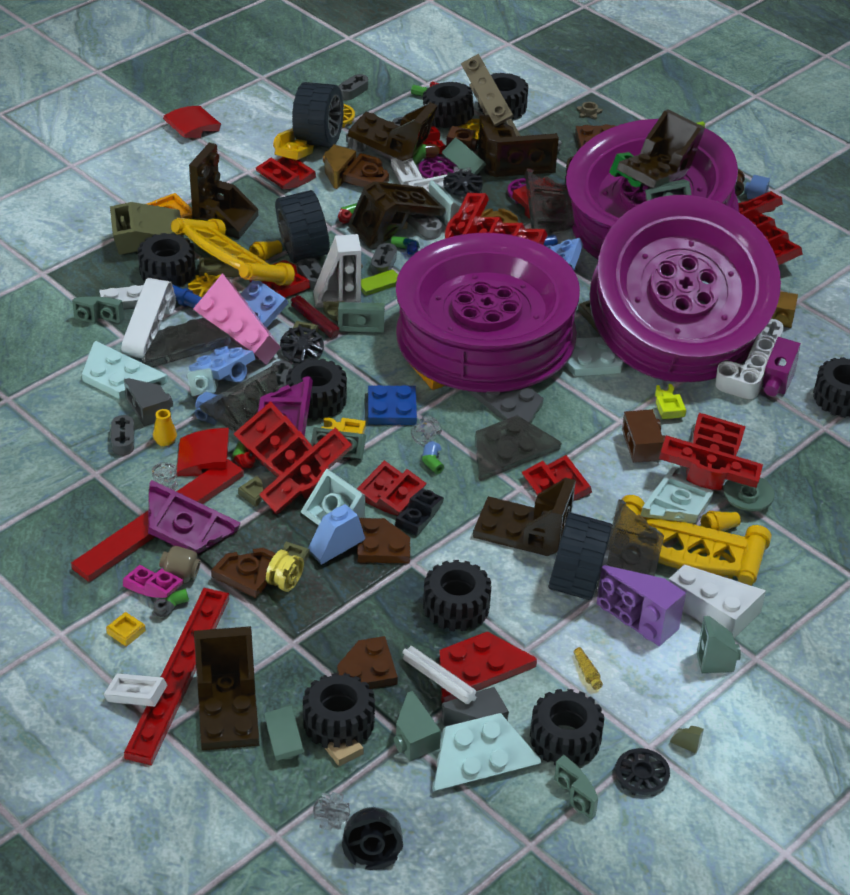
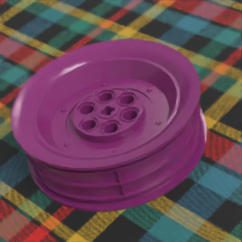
[566,119,739,259]
[589,195,781,382]
[396,233,580,392]

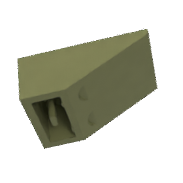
[110,202,183,255]

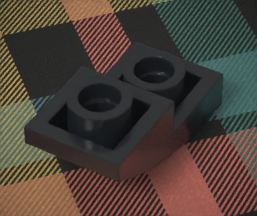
[395,488,444,536]

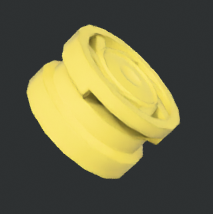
[266,549,304,592]

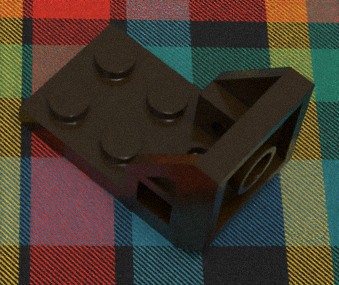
[347,102,437,161]
[617,109,705,189]
[477,115,559,177]
[189,142,259,239]
[348,181,445,249]
[473,478,576,556]
[194,626,260,751]

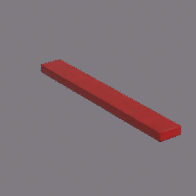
[71,459,244,582]
[124,588,230,765]

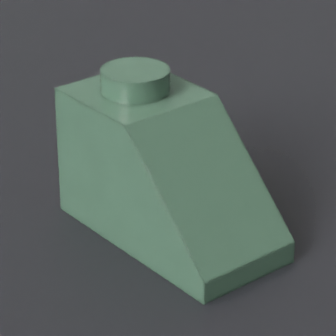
[645,179,691,201]
[696,616,741,673]
[394,691,441,761]

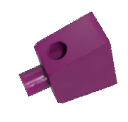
[762,337,801,396]

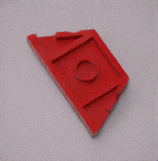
[439,631,537,703]

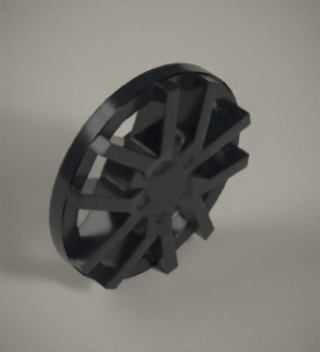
[443,169,483,197]
[280,325,324,364]
[615,748,670,796]

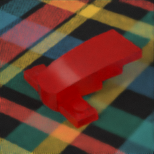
[738,191,803,265]
[445,193,547,245]
[233,401,353,515]
[659,413,763,490]

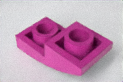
[123,565,183,598]

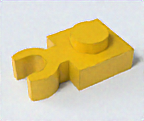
[321,418,366,434]

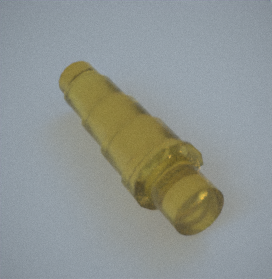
[574,647,603,690]

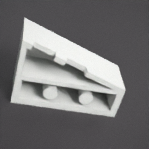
[313,234,361,308]
[668,565,766,638]

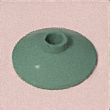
[723,477,775,511]

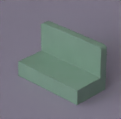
[338,302,385,332]

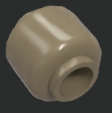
[159,546,201,584]

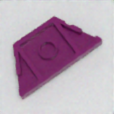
[258,377,313,436]
[148,480,241,554]

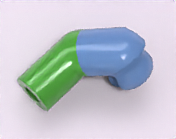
[422,441,444,474]

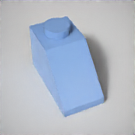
[308,504,365,565]

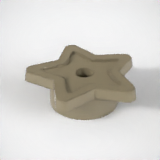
[577,102,602,119]

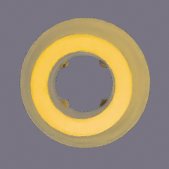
[249,240,282,261]
[152,409,177,446]
[701,511,741,532]

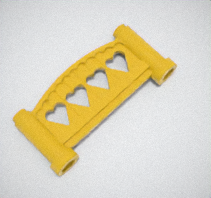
[171,218,295,286]
[609,495,772,586]

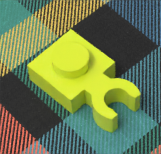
[655,384,686,419]

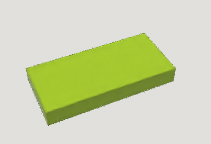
[361,269,398,296]

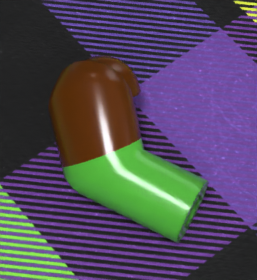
[412,144,440,165]

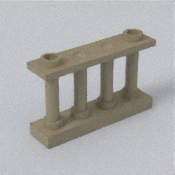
[461,54,521,136]

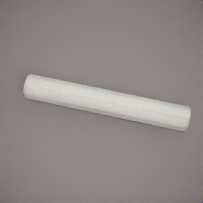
[402,646,477,704]

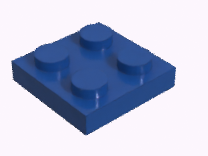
[368,385,417,425]

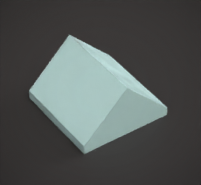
[429,180,462,227]
[301,469,365,525]

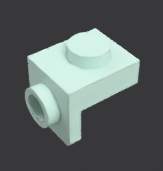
[187,368,218,396]

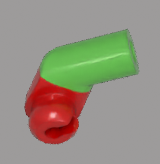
[411,82,439,97]
[338,203,357,224]
[232,441,255,469]

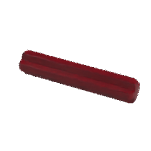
[291,295,339,338]

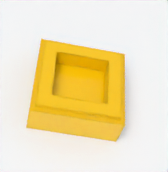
[106,612,146,647]

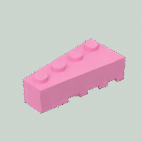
[193,273,281,365]

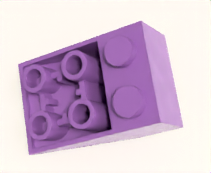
[596,565,686,647]

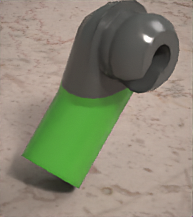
[153,588,189,617]

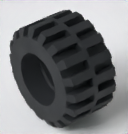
[478,73,529,119]
[422,82,474,128]
[138,233,196,286]
[813,357,850,418]
[286,358,347,420]
[423,560,492,631]
[303,673,375,749]
[530,689,604,766]

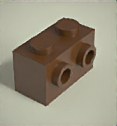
[622,409,666,463]

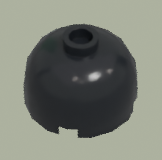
[342,807,403,870]

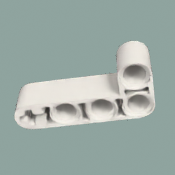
[121,278,176,359]
[715,319,783,399]

